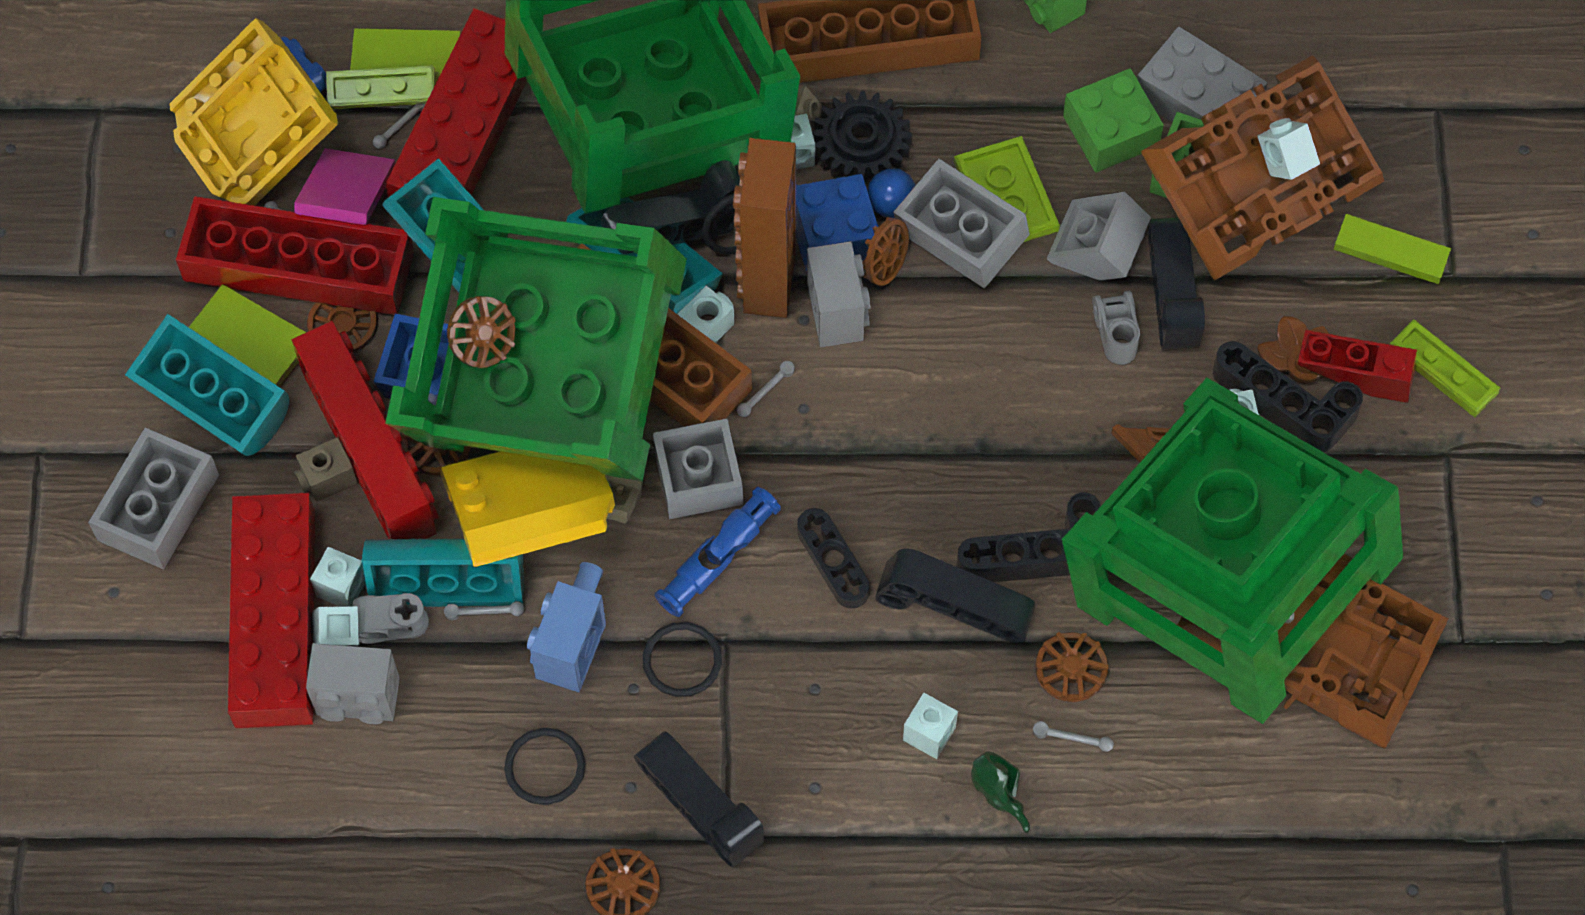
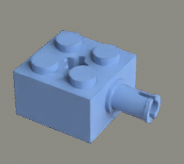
[527,562,606,692]

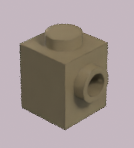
[294,437,357,502]

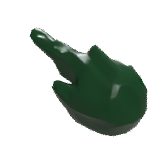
[971,751,1030,833]

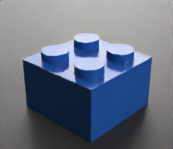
[796,174,878,271]
[373,313,449,406]

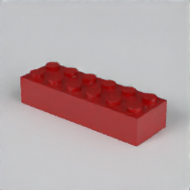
[386,8,527,198]
[176,196,414,315]
[291,321,439,539]
[228,493,315,728]

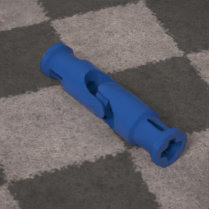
[654,486,781,617]

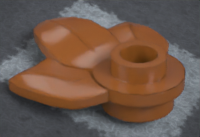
[1257,316,1329,384]

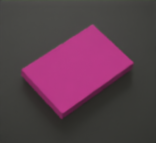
[295,148,395,225]

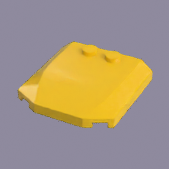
[169,18,338,206]
[440,451,615,567]

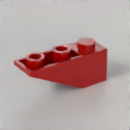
[1298,330,1417,403]

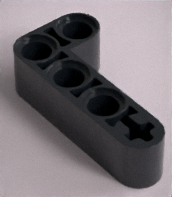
[601,160,740,254]
[1148,217,1205,350]
[1212,341,1363,453]
[956,492,1101,582]
[875,548,1036,642]
[634,731,764,868]

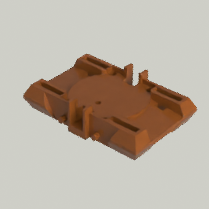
[1141,55,1384,281]
[1177,554,1449,749]

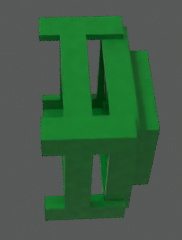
[504,0,800,214]
[385,197,687,481]
[1062,377,1403,724]

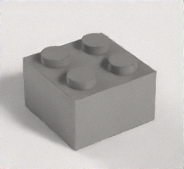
[807,241,870,347]
[653,419,743,519]
[306,643,400,724]

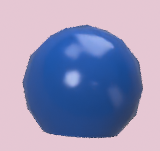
[867,169,916,218]

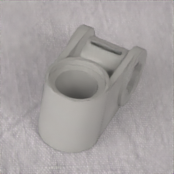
[1092,291,1140,365]
[353,593,429,644]

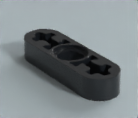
[797,508,869,609]

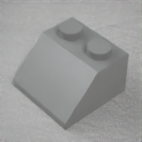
[1047,192,1151,281]

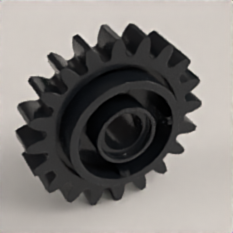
[812,90,912,181]

